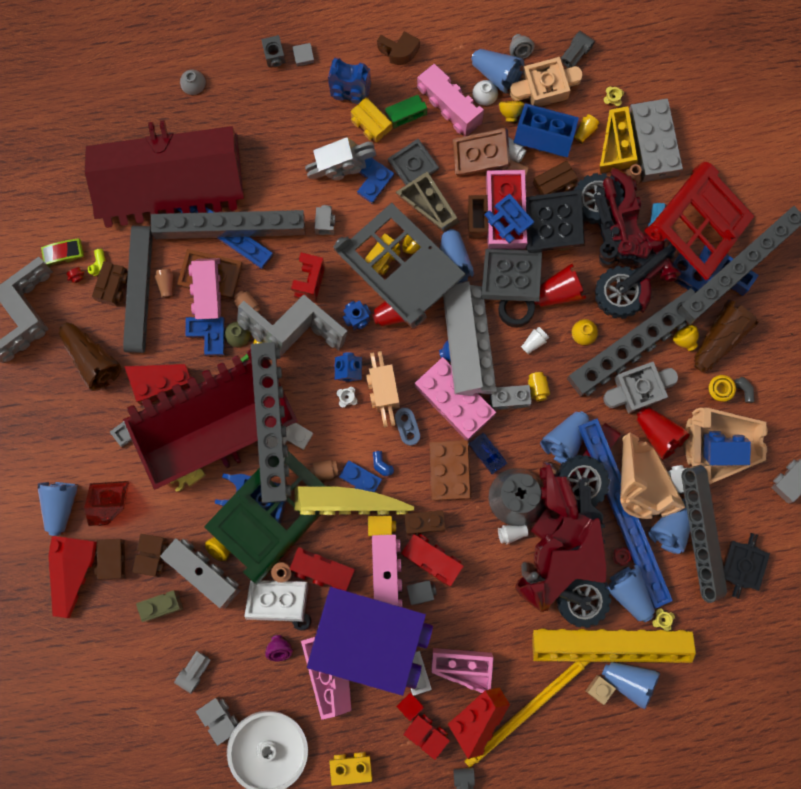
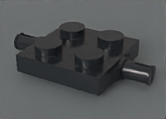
[723,533,770,599]

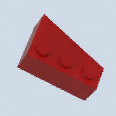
[124,364,192,406]
[401,533,464,587]
[290,547,355,591]

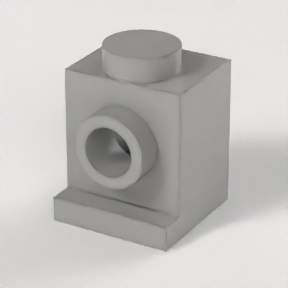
[315,205,335,235]

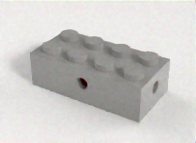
[629,99,683,182]
[160,538,241,609]

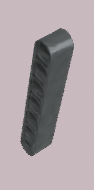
[123,226,153,353]
[681,465,727,603]

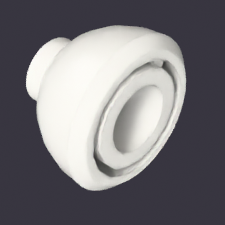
[472,80,498,106]

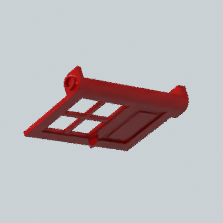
[644,162,754,280]

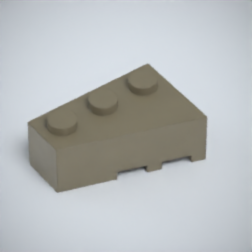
[396,171,460,232]

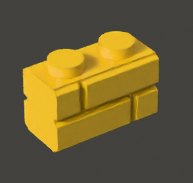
[351,98,392,142]

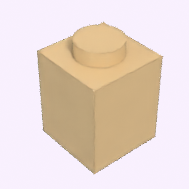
[585,675,616,705]

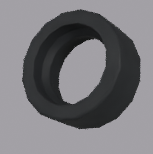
[498,300,535,327]

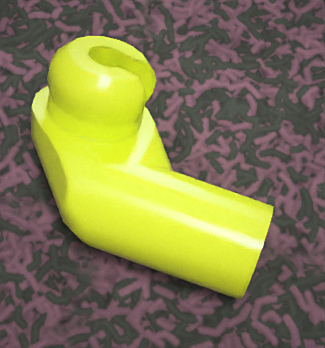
[88,249,106,276]

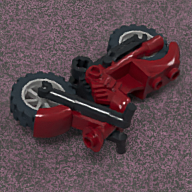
[574,167,681,319]

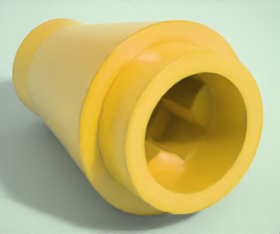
[574,114,600,143]

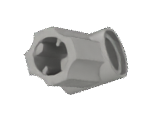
[174,651,211,694]

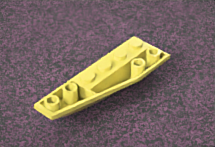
[295,487,414,515]

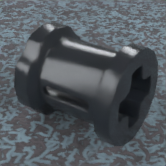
[292,613,311,631]

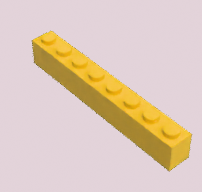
[532,629,696,663]

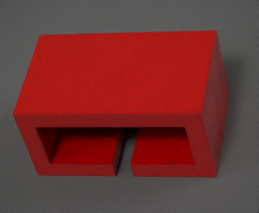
[403,714,450,760]

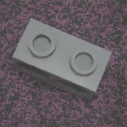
[490,385,531,410]

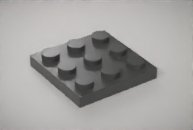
[482,249,542,302]

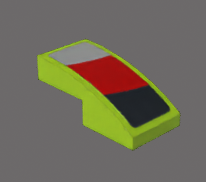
[41,239,84,266]

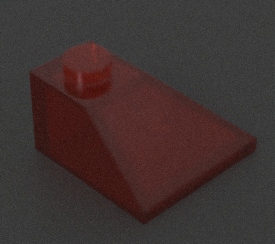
[84,481,129,526]

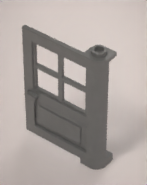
[333,203,466,328]

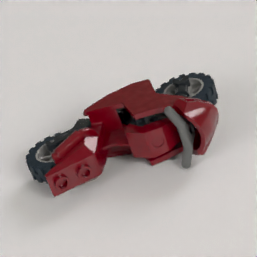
[515,455,611,628]

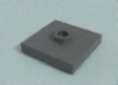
[388,139,439,186]

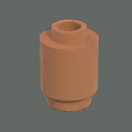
[233,291,261,313]
[309,460,338,481]
[271,561,293,583]

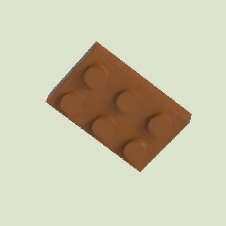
[453,128,511,176]
[177,249,242,299]
[430,440,471,501]

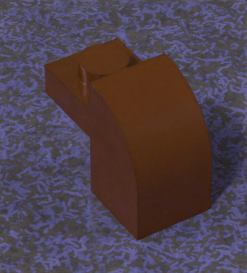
[377,31,420,65]

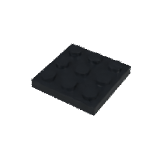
[526,190,585,253]

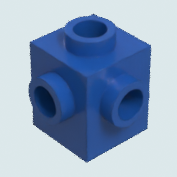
[342,300,371,330]
[334,352,362,382]

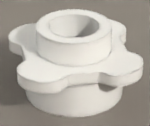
[337,387,357,408]

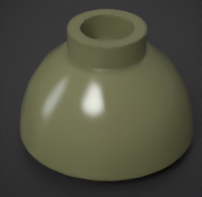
[225,321,251,347]

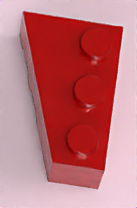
[448,687,510,759]

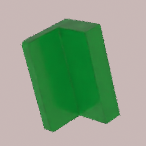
[385,95,427,129]

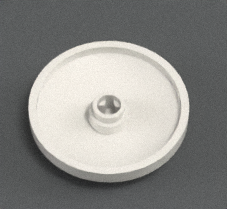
[227,711,308,789]

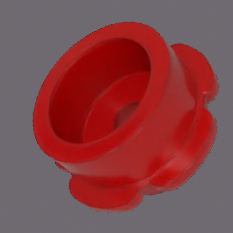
[66,267,84,283]
[613,547,632,566]

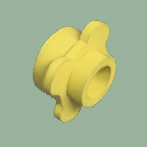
[604,87,624,107]
[652,609,675,631]

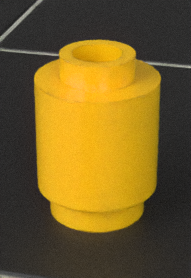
[528,372,550,402]

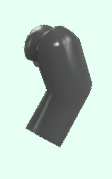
[734,377,755,403]

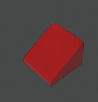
[396,692,424,721]

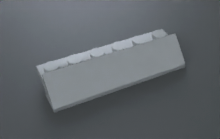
[443,281,496,396]

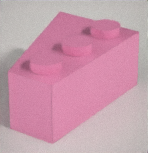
[189,258,221,319]
[432,648,493,693]

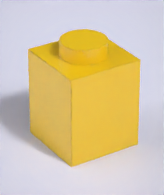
[368,516,396,537]

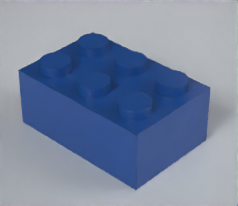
[514,103,579,157]

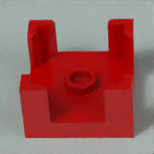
[291,252,325,303]

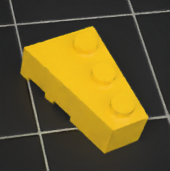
[600,106,638,173]

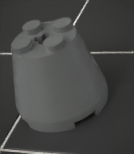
[488,468,545,526]

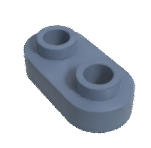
[395,408,420,446]

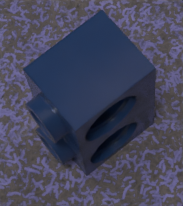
[673,253,710,293]

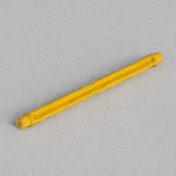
[464,661,590,768]

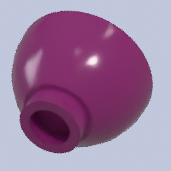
[265,635,293,662]

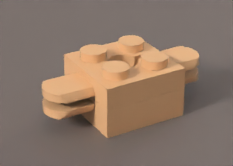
[510,57,582,107]
[366,351,400,428]

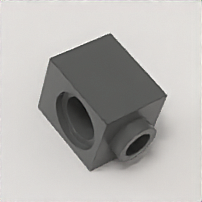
[261,35,286,67]
[407,580,437,605]

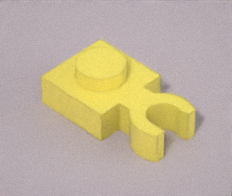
[170,468,205,492]

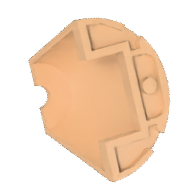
[684,407,768,484]
[620,433,685,519]

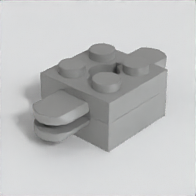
[305,137,376,180]
[603,361,678,414]

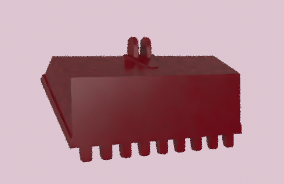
[85,120,244,228]
[123,349,298,490]

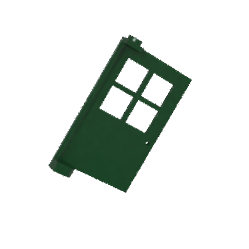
[204,451,331,585]

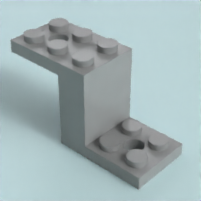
[0,257,53,363]
[237,295,347,356]

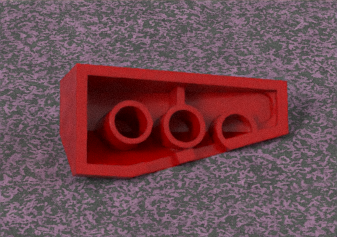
[48,536,97,619]

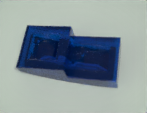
[469,432,507,474]

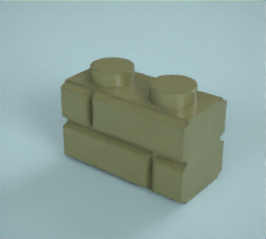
[136,590,183,622]

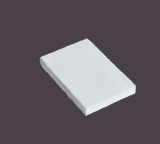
[244,580,309,622]

